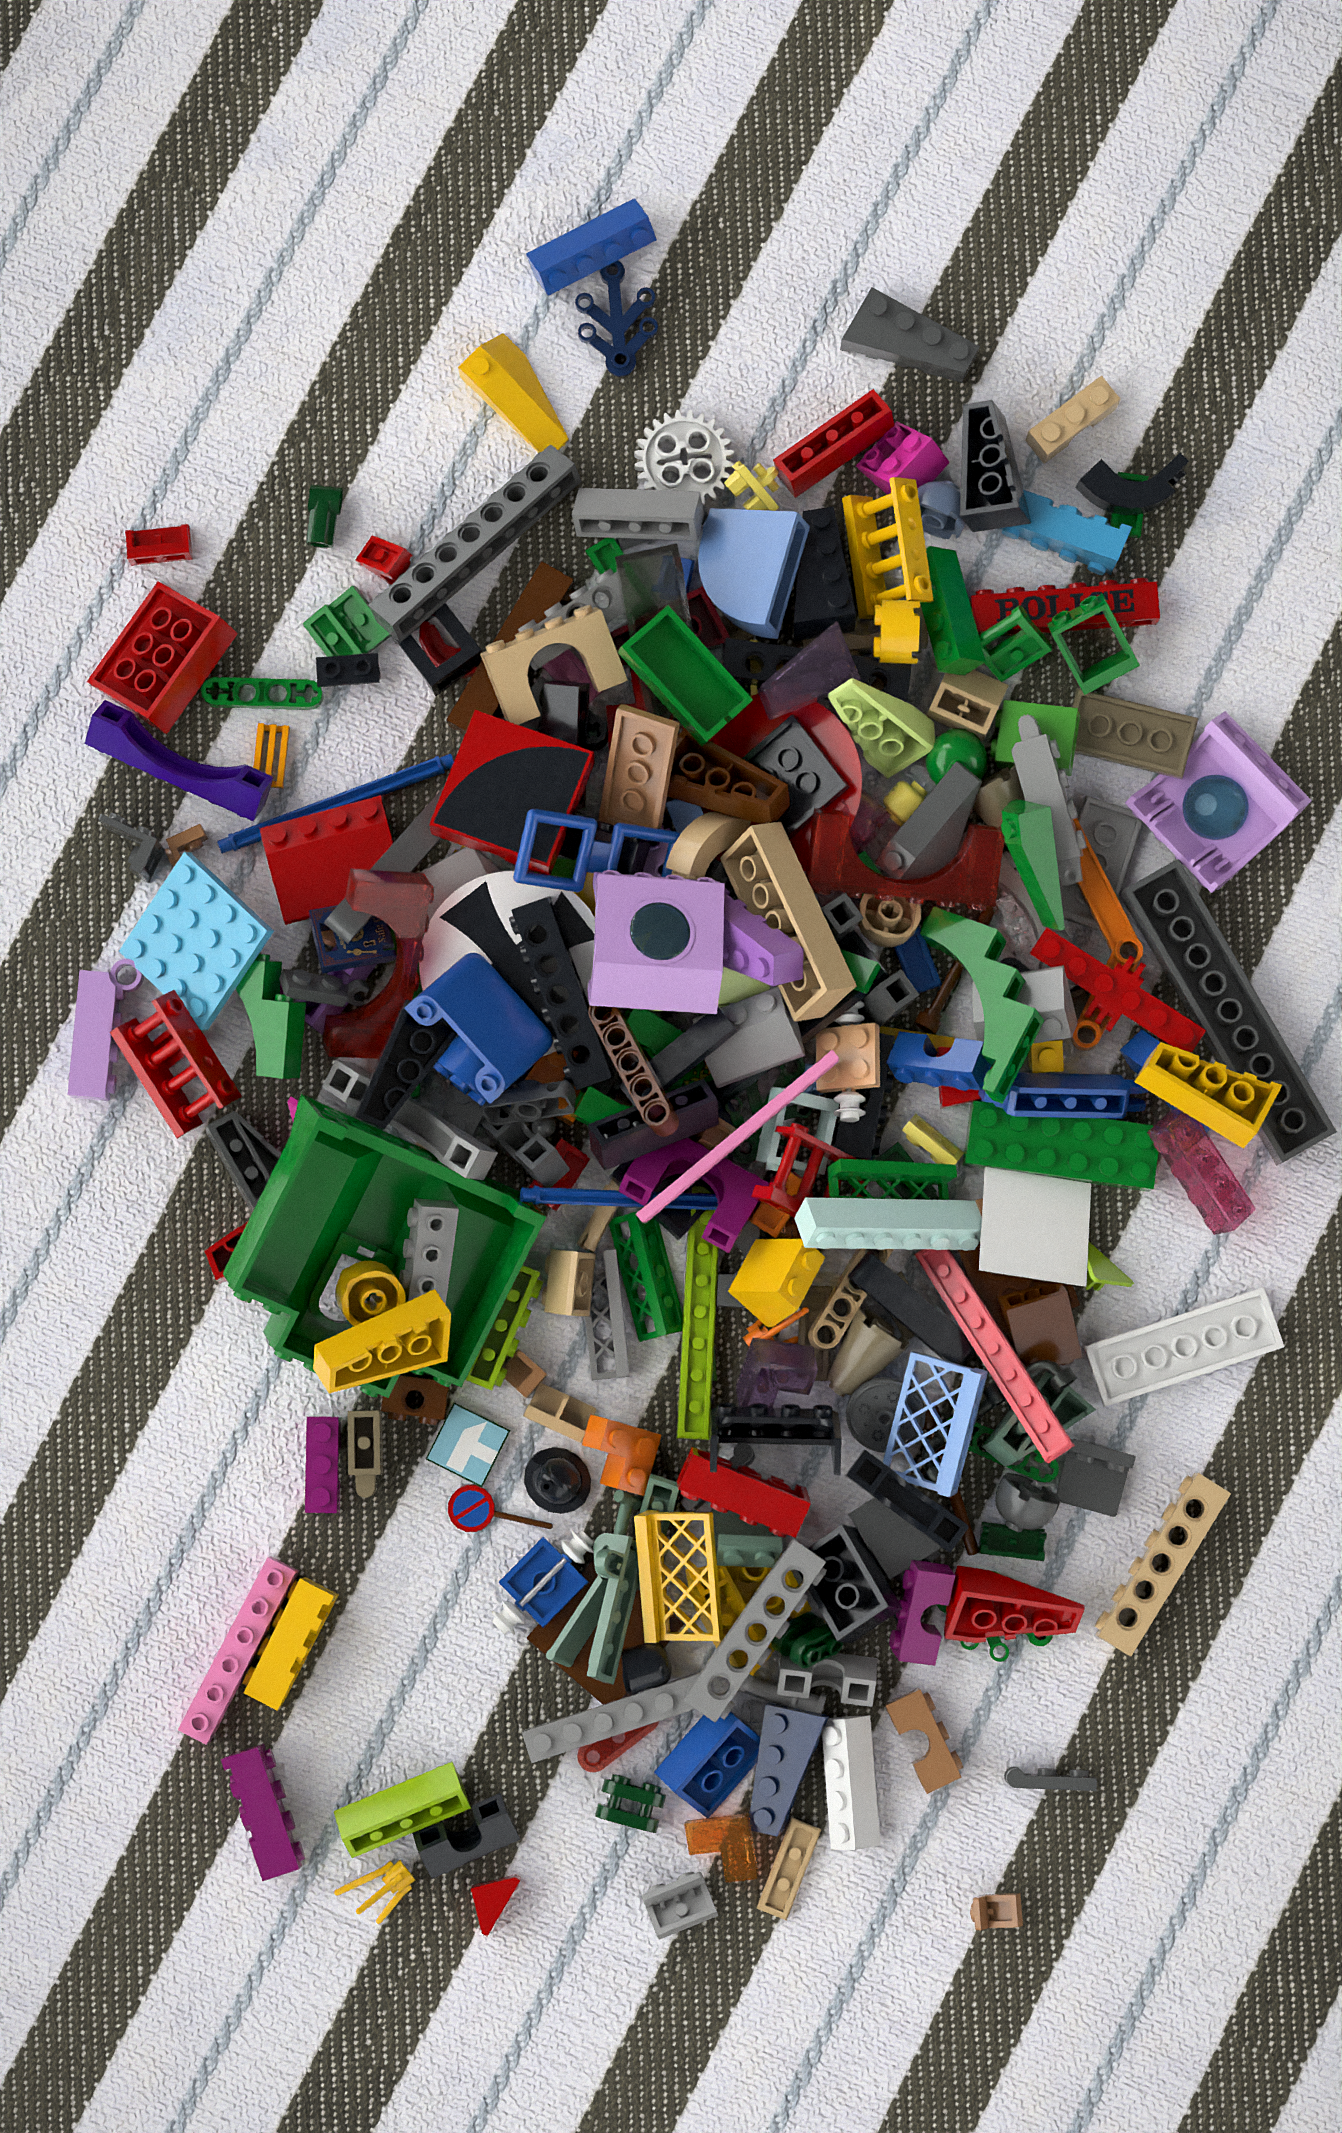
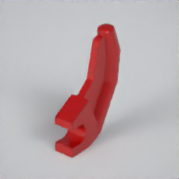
[419,621,477,678]

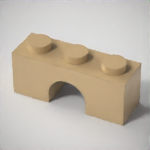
[1025,375,1121,464]

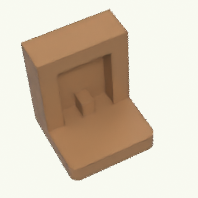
[970,1893,1023,1930]

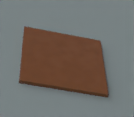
[527,1559,684,1705]

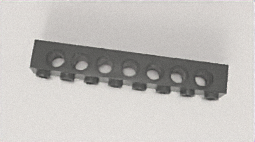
[368,444,582,643]

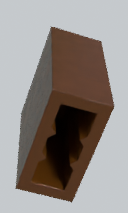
[999,1281,1082,1367]

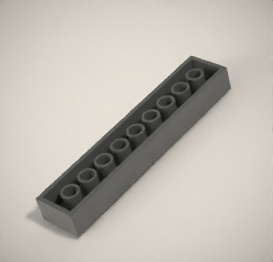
[1120,859,1337,1166]

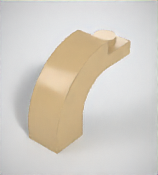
[665,811,751,880]

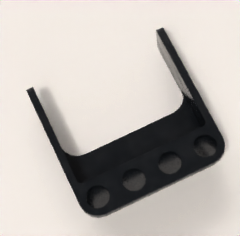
[710,1402,842,1475]

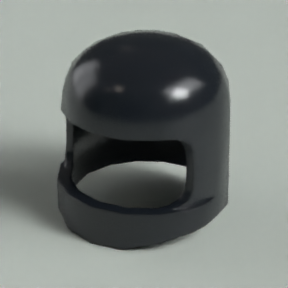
[621,1642,672,1696]

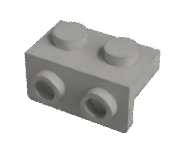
[641,1872,718,1940]

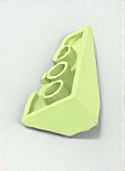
[828,678,935,778]

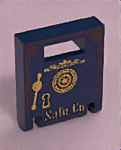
[309,905,397,974]

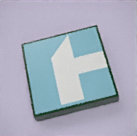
[426,1402,511,1487]

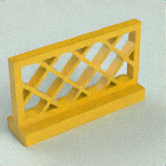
[634,1510,723,1643]

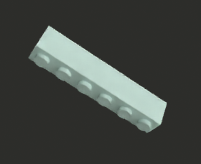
[794,1197,982,1251]

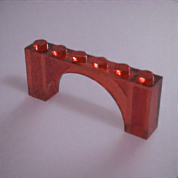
[806,808,1005,910]
[321,869,434,1059]

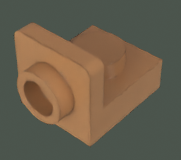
[165,824,208,867]

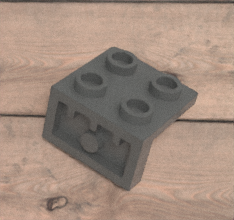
[98,813,165,883]
[1056,1439,1136,1517]

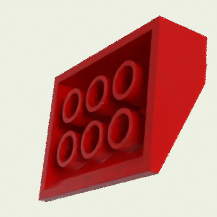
[86,581,238,735]
[259,795,407,925]

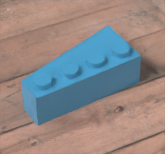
[1000,490,1132,575]

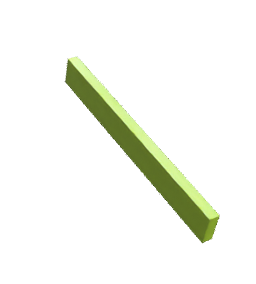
[677,1186,719,1440]

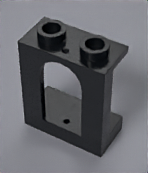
[390,603,483,696]

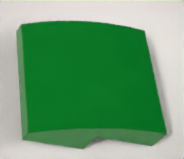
[303,585,391,657]

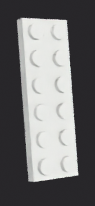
[1083,1287,1285,1407]

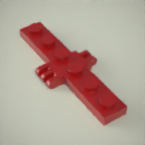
[1029,927,1206,1053]

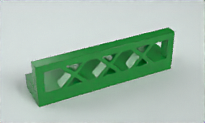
[827,1159,957,1200]
[609,1211,683,1342]

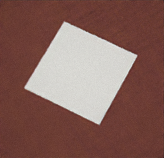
[979,1167,1091,1287]

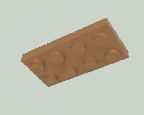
[598,704,680,829]

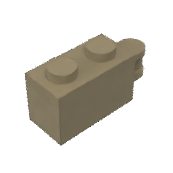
[348,1410,383,1498]

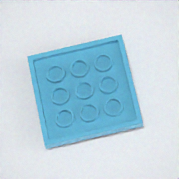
[119,852,274,1030]

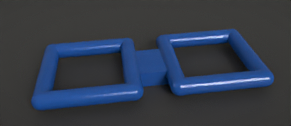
[513,809,680,892]

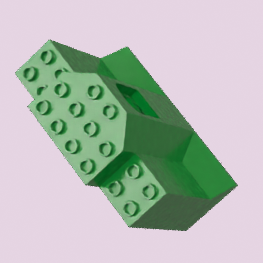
[223,1094,546,1398]

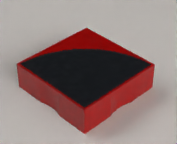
[429,710,595,875]

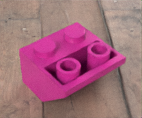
[856,421,950,494]

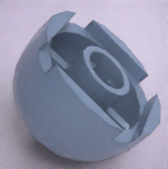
[917,481,966,539]

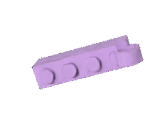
[67,959,144,1101]

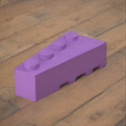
[723,888,803,986]

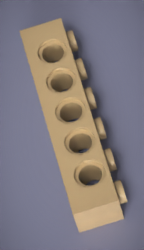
[1094,1473,1231,1657]

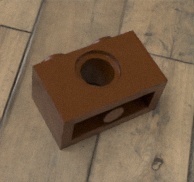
[381,1375,450,1425]

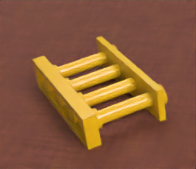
[842,477,933,620]

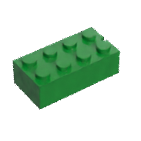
[617,605,753,746]

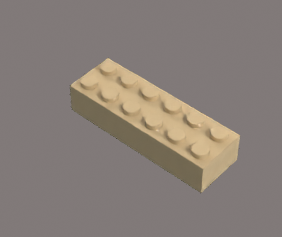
[720,822,857,1022]

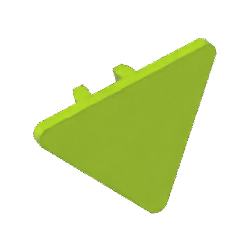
[1085,1242,1134,1291]

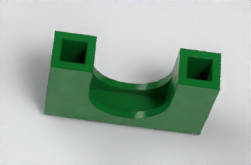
[568,1008,684,1126]

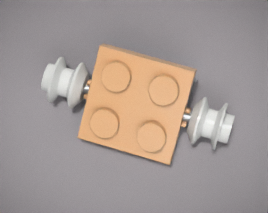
[816,1001,880,1122]

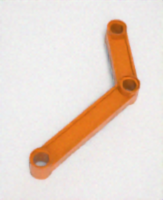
[1071,818,1143,1051]

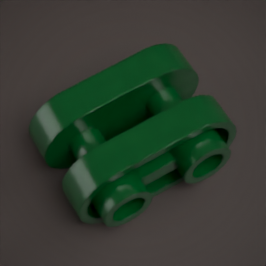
[771,1611,843,1669]
[595,1774,666,1833]

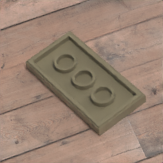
[1072,688,1198,779]

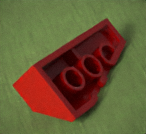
[944,1566,1085,1643]

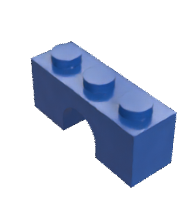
[886,1031,991,1091]

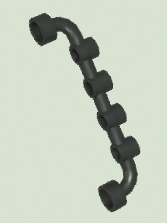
[922,1360,1077,1483]

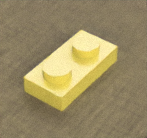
[902,1113,964,1165]

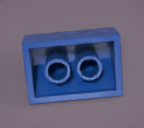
[654,1711,761,1819]

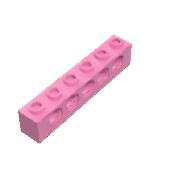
[178,1556,299,1745]

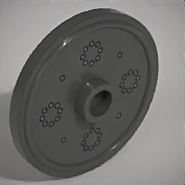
[846,1377,926,1453]

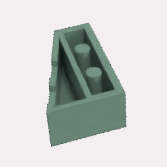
[981,1372,1096,1467]

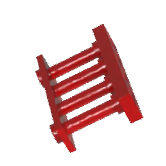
[110,990,242,1139]
[751,1123,868,1218]

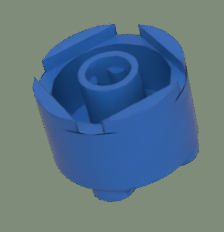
[432,1035,487,1106]

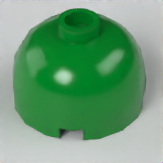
[925,729,988,785]

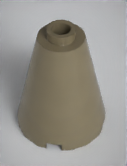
[973,765,1025,848]
[827,1307,910,1397]

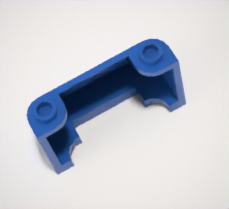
[405,953,553,1104]

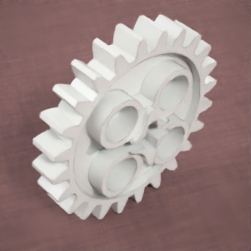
[634,410,734,505]

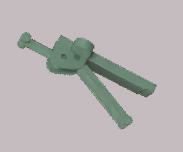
[546,1490,642,1684]

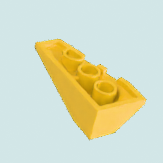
[458,333,569,453]

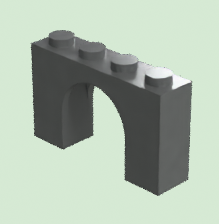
[821,892,920,1029]

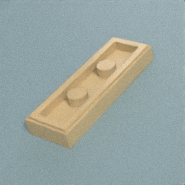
[756,1817,821,1921]

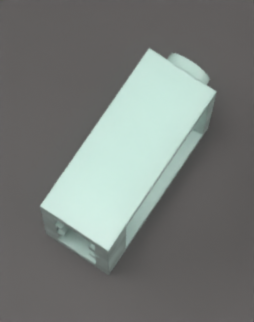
[756,1087,839,1177]

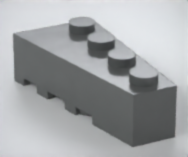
[840,287,980,383]

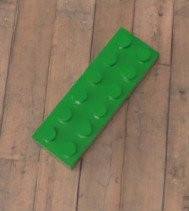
[962,1100,1162,1192]

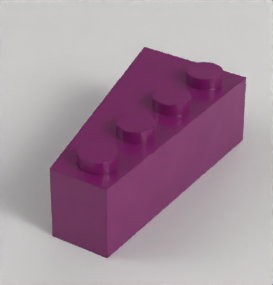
[221,1743,305,1881]

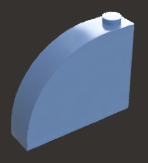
[698,508,810,639]

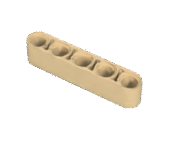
[808,1249,894,1350]

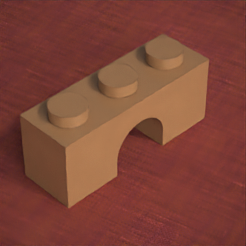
[884,1688,964,1794]

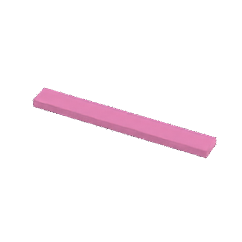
[636,1050,839,1224]

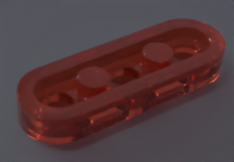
[577,1721,659,1772]

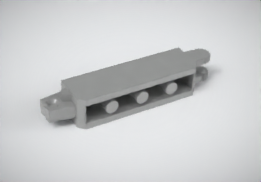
[1011,714,1087,885]

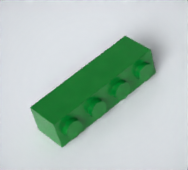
[920,546,986,676]

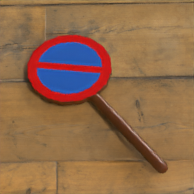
[448,1485,553,1532]

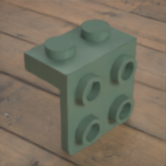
[711,1509,783,1568]

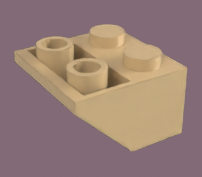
[927,670,1009,742]

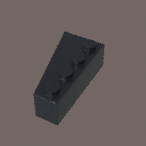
[353,999,457,1130]

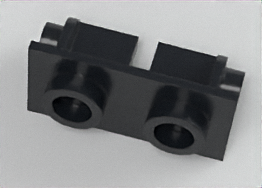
[316,653,381,687]

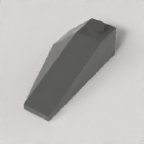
[874,761,982,898]

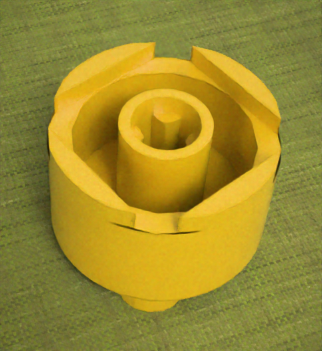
[873,600,920,664]
[335,1261,406,1326]

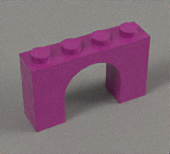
[618,1138,769,1253]

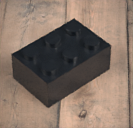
[798,1525,903,1643]

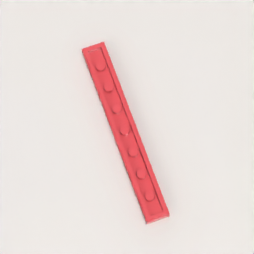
[914,1249,1075,1463]

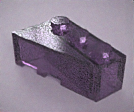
[757,621,861,720]

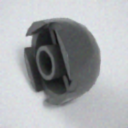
[995,1473,1061,1532]

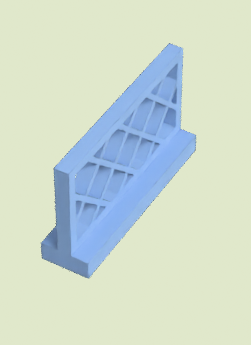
[883,1351,988,1498]

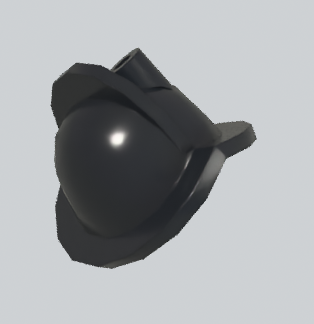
[524,1447,591,1514]

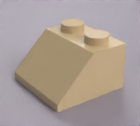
[542,1249,596,1316]

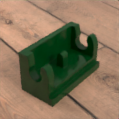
[979,1521,1047,1561]

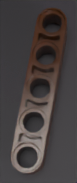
[588,1005,679,1137]

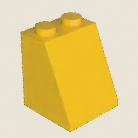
[728,1239,825,1328]

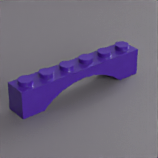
[84,700,274,822]

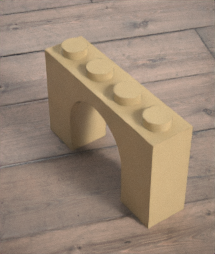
[480,605,628,725]

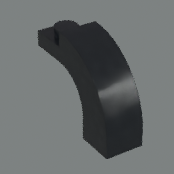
[1075,452,1189,515]

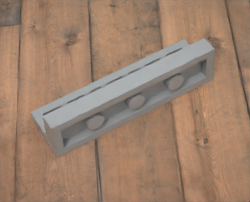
[585,1249,630,1381]

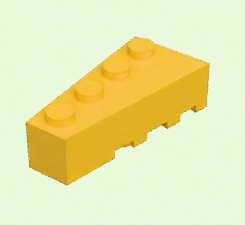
[1134,1042,1282,1148]
[313,1289,451,1394]
[242,1577,339,1711]

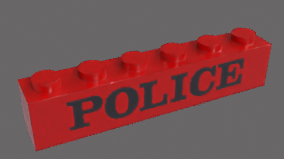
[969,578,1160,636]

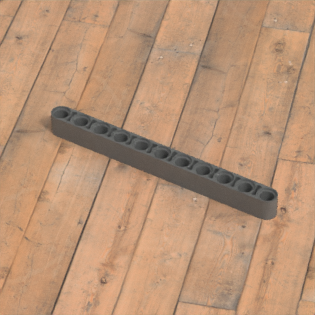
[324,677,549,944]

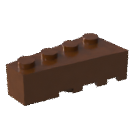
[667,728,790,824]

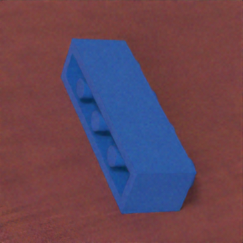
[526,198,657,296]

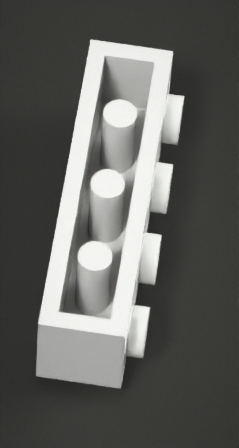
[822,1716,881,1850]

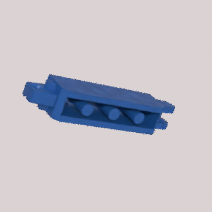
[978,1072,1148,1119]

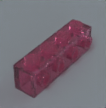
[1147,1109,1256,1235]

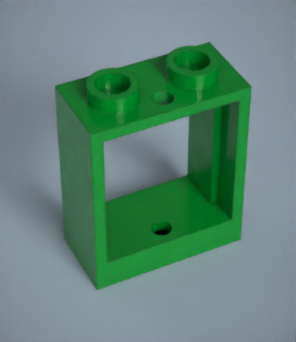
[1047,594,1140,695]

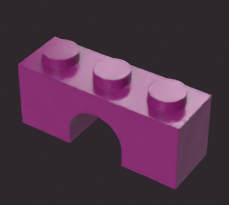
[305,1417,342,1513]
[889,1560,955,1666]

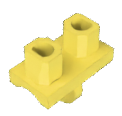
[724,461,779,511]

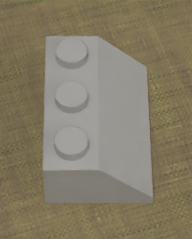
[972,965,1078,1044]
[693,987,805,1088]

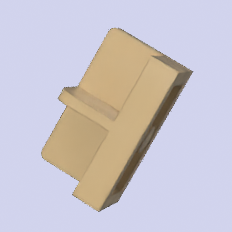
[523,1383,596,1443]

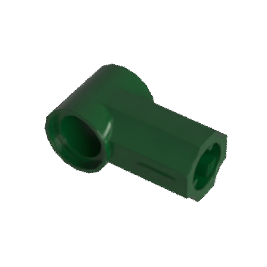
[306,484,343,549]

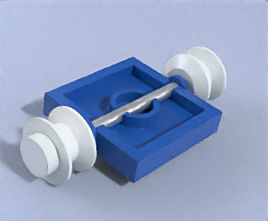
[492,1530,594,1634]

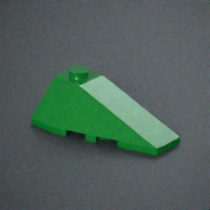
[1001,799,1065,931]

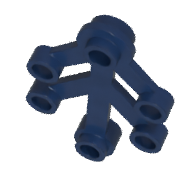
[575,260,658,377]

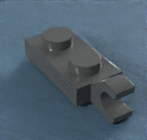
[279,969,369,1007]

